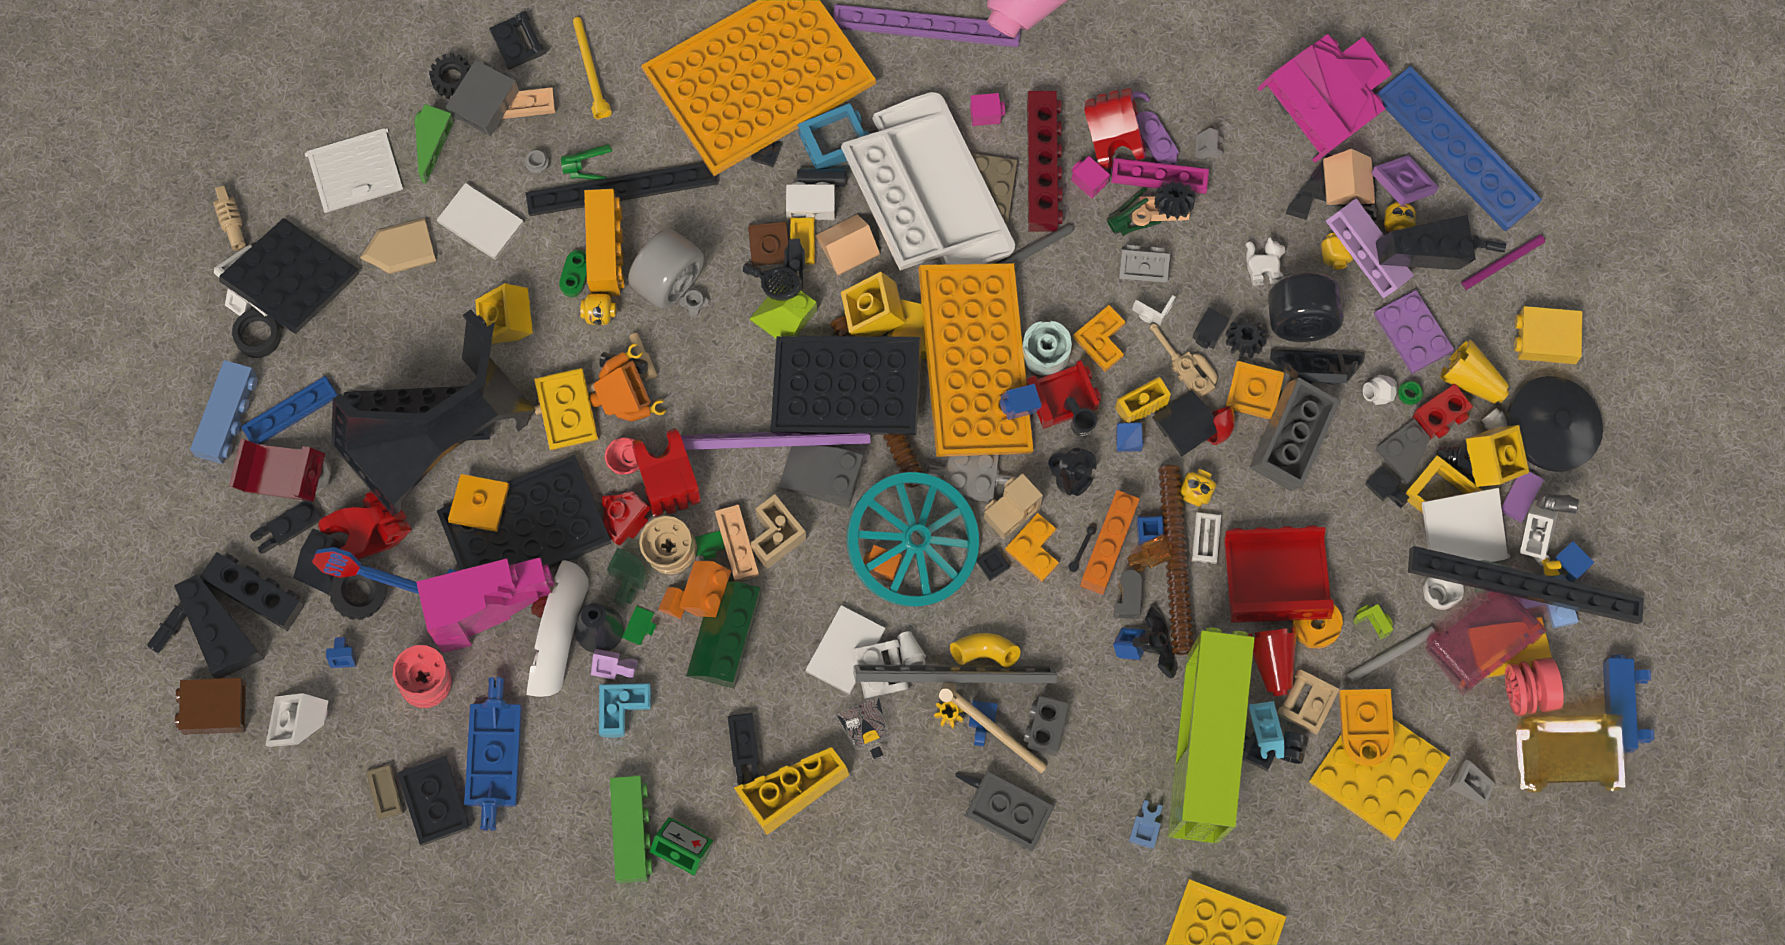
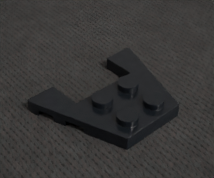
[1286,154,1377,225]

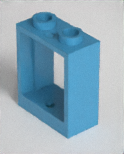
[798,103,869,169]

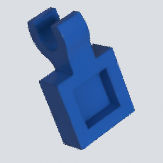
[969,700,997,747]

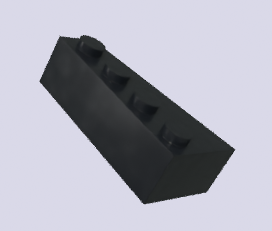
[1376,215,1476,270]
[174,575,264,679]

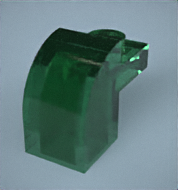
[607,548,647,609]

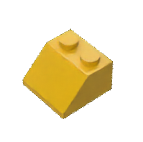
[475,283,533,344]

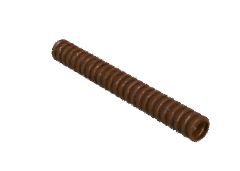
[830,315,923,488]
[1158,465,1194,655]

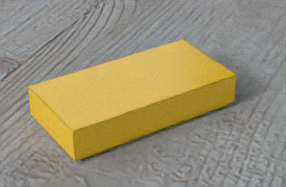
[790,217,814,265]

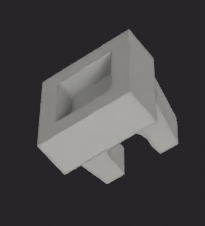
[1195,128,1223,159]

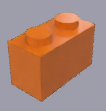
[679,561,731,617]

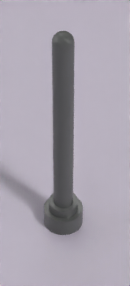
[997,224,1074,265]

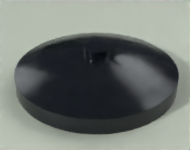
[1507,376,1603,472]

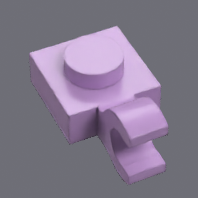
[591,649,638,680]

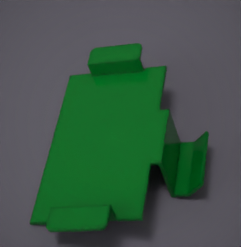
[695,531,725,560]
[622,606,656,646]

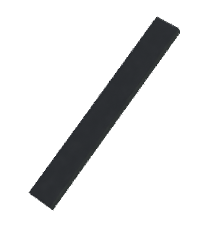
[525,162,718,217]

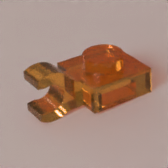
[1127,534,1172,573]

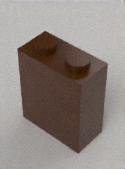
[175,678,246,735]

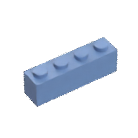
[190,360,258,464]

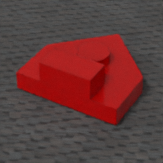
[602,491,651,546]

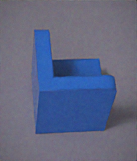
[1556,541,1595,582]

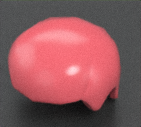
[604,437,639,475]

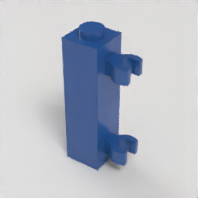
[1603,655,1654,753]

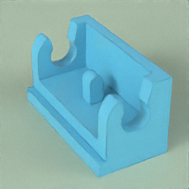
[1249,701,1284,759]

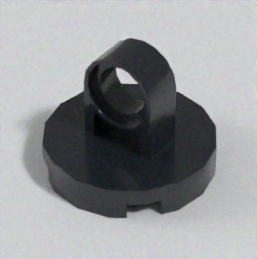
[1048,447,1097,496]

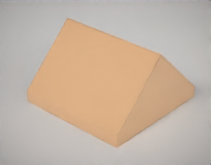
[1323,149,1375,205]
[815,214,880,276]

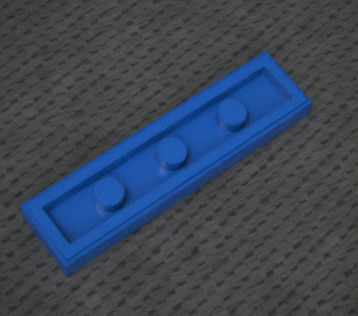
[241,376,338,445]

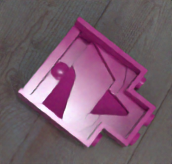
[1257,34,1392,163]
[416,558,554,653]

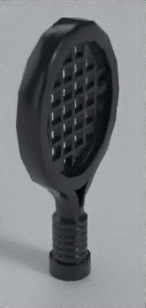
[743,262,802,301]

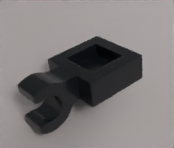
[1365,466,1409,509]

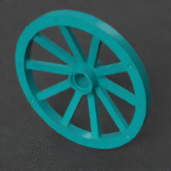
[846,472,979,607]

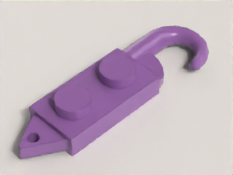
[1132,91,1179,165]

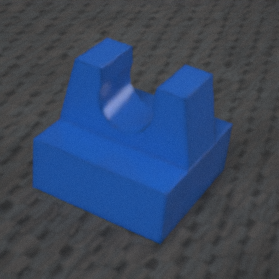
[326,637,356,668]

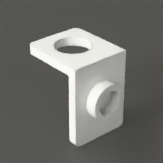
[1132,295,1176,326]

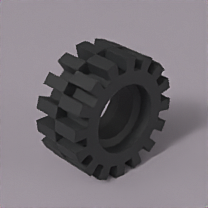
[429,53,471,99]

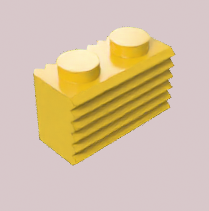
[1115,377,1171,423]

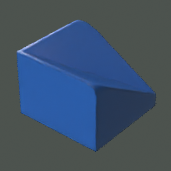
[1116,423,1143,452]
[1136,516,1164,545]
[1113,628,1146,660]

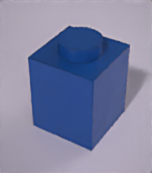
[1000,384,1042,420]

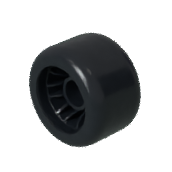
[1268,273,1344,342]

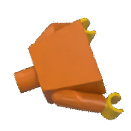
[589,344,666,422]

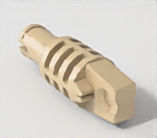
[213,186,246,251]

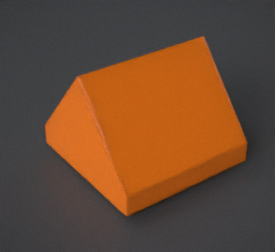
[658,587,685,619]

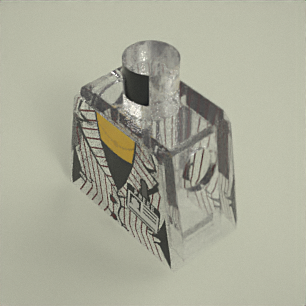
[835,696,889,762]

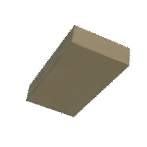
[366,764,404,821]

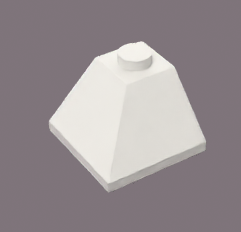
[265,693,328,747]

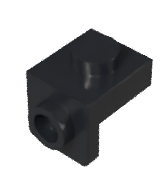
[1242,732,1275,771]

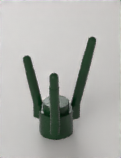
[1106,187,1162,236]

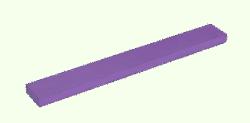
[833,4,1020,47]
[681,432,870,450]

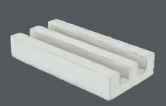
[1192,512,1221,564]

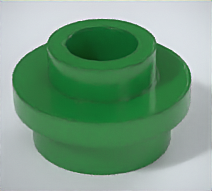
[1398,381,1423,405]

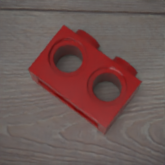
[1412,384,1473,440]

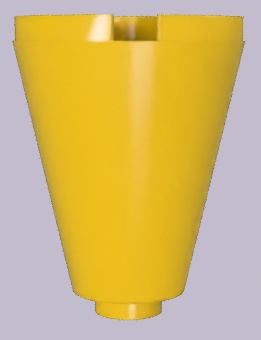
[1439,339,1510,404]

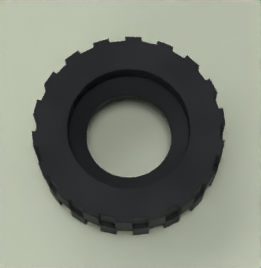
[329,563,387,620]

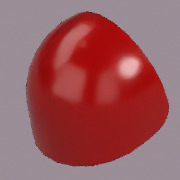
[1207,406,1235,445]

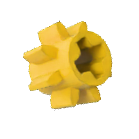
[934,701,964,729]

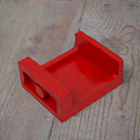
[1026,360,1101,429]

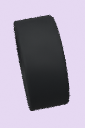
[232,309,281,358]

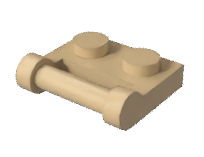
[1277,670,1340,735]

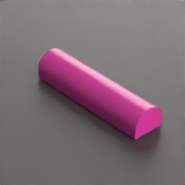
[1111,158,1209,194]

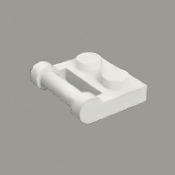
[854,640,909,699]

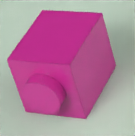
[970,93,1005,126]
[1071,156,1110,199]

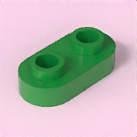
[559,250,587,297]

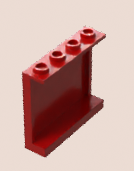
[1224,525,1334,623]

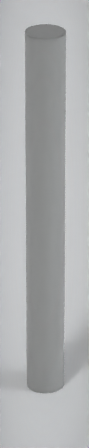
[1346,626,1436,683]

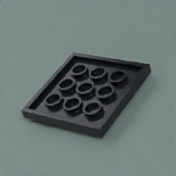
[219,218,359,334]

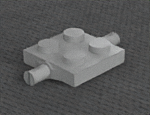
[929,455,1013,502]

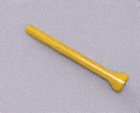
[573,17,612,120]

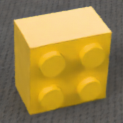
[841,272,905,337]
[1466,425,1529,487]

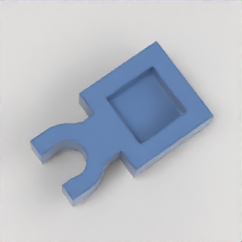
[1129,800,1163,849]

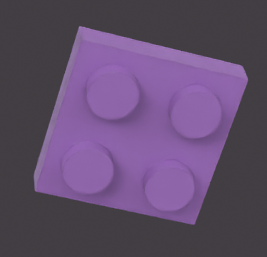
[1372,155,1438,206]

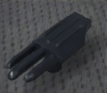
[784,239,805,289]

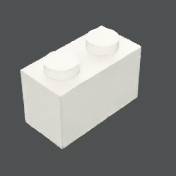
[786,182,835,220]

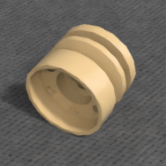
[639,516,697,575]

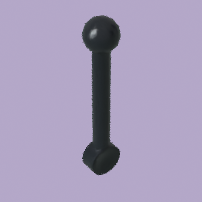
[1069,526,1096,572]

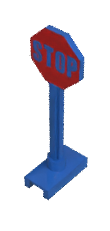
[312,547,456,594]

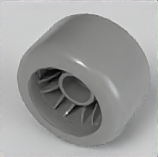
[628,229,704,309]

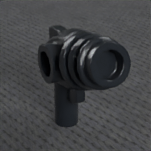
[1436,446,1483,488]

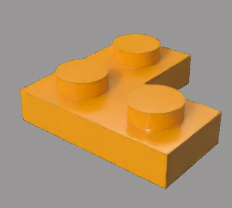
[1073,305,1125,372]
[1005,513,1059,582]

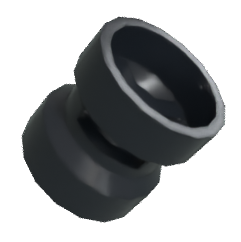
[1280,732,1309,764]

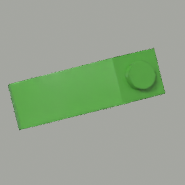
[414,104,454,184]

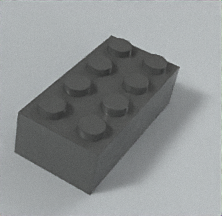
[1249,377,1340,491]

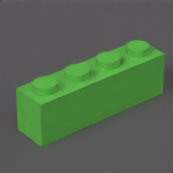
[610,776,652,884]

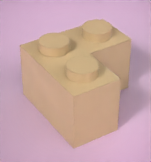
[984,474,1043,540]
[751,494,806,569]

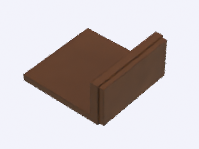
[748,221,788,266]

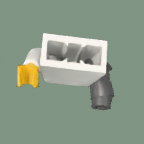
[1520,492,1580,576]

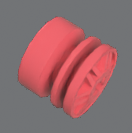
[392,645,452,708]
[1505,657,1564,716]

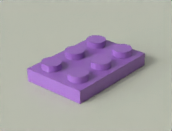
[1374,290,1454,374]

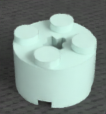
[1022,321,1072,376]

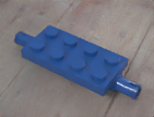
[464,677,522,831]

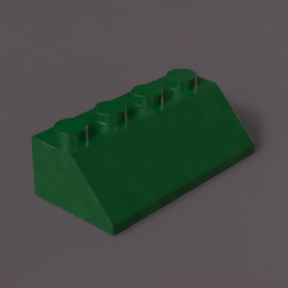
[686,581,761,689]

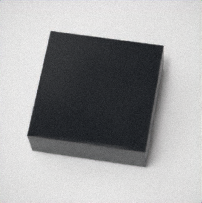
[976,547,1010,581]

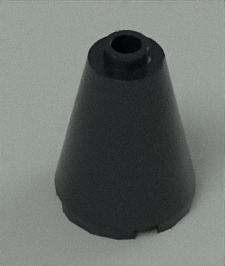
[574,603,624,653]

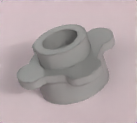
[679,288,708,316]

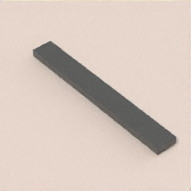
[853,665,1057,683]

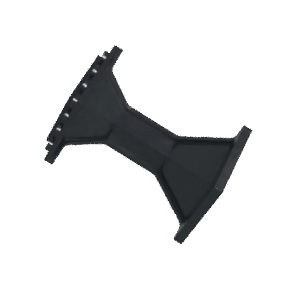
[331,310,536,516]

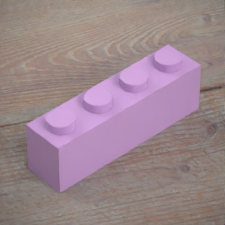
[1326,199,1414,298]

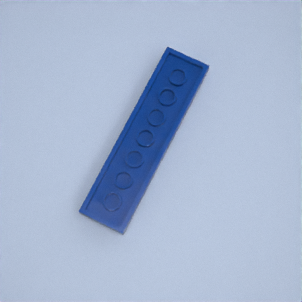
[1376,66,1542,232]

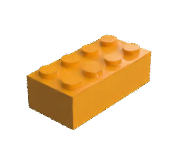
[584,189,625,297]

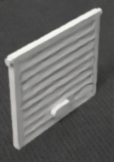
[305,128,403,213]
[1422,488,1510,562]

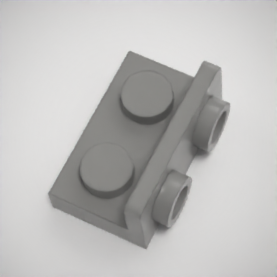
[1119,244,1170,283]

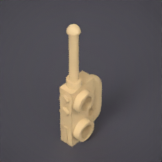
[1150,324,1218,399]

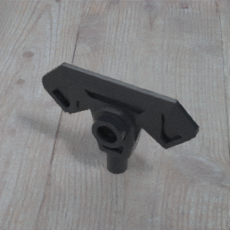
[1132,606,1178,679]

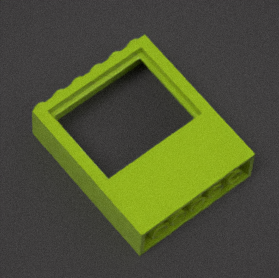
[1167,628,1255,844]

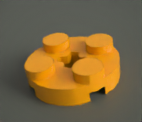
[1292,605,1343,649]

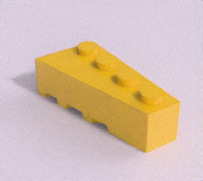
[734,747,849,835]

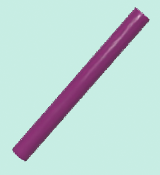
[1461,235,1545,290]

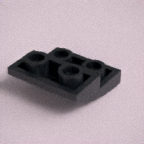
[1152,390,1217,457]

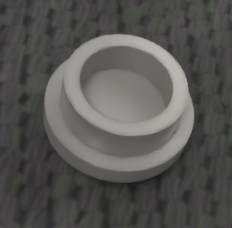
[525,150,549,174]

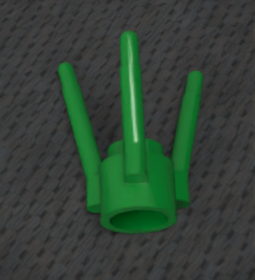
[561,144,612,180]

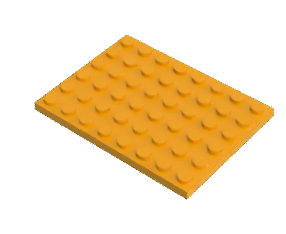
[641,0,876,176]

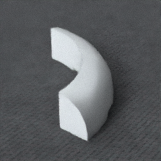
[526,560,589,697]

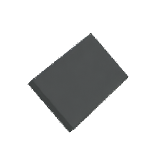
[964,770,1055,852]

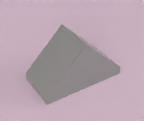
[1449,760,1495,806]

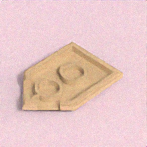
[360,218,436,274]

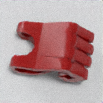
[1084,88,1147,169]
[632,428,701,517]
[318,492,411,560]

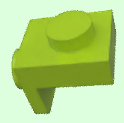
[1353,604,1393,639]

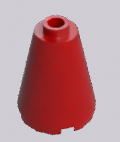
[1248,627,1297,696]

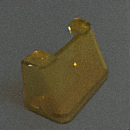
[1516,714,1626,793]

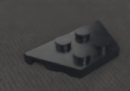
[1270,349,1365,385]

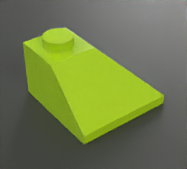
[749,285,817,339]

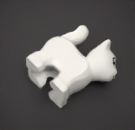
[1246,237,1285,286]

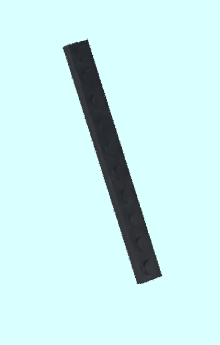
[1408,546,1644,624]

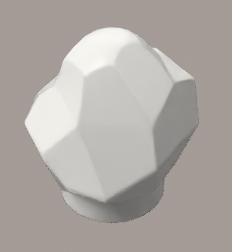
[1363,374,1398,405]

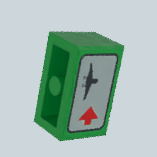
[650,817,714,876]

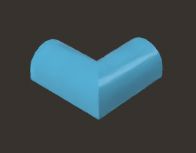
[599,683,651,738]

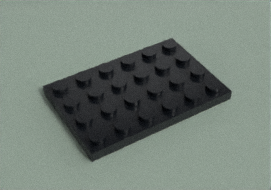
[771,336,922,435]
[436,455,611,570]

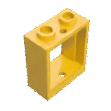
[1406,455,1482,513]

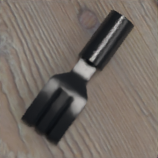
[1471,235,1506,253]

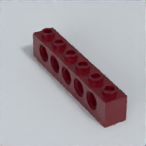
[1027,91,1063,232]

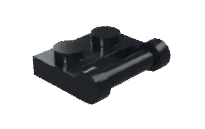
[489,11,547,70]

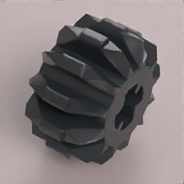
[1154,179,1195,220]
[1225,317,1267,359]

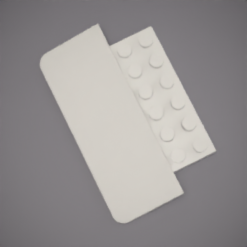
[841,92,1015,270]

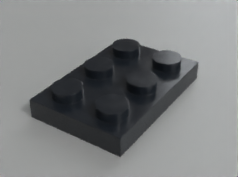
[397,756,470,846]

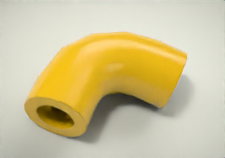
[950,632,1021,668]

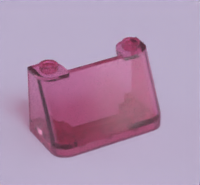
[1425,591,1547,696]

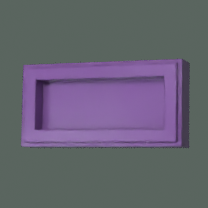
[1501,472,1544,522]

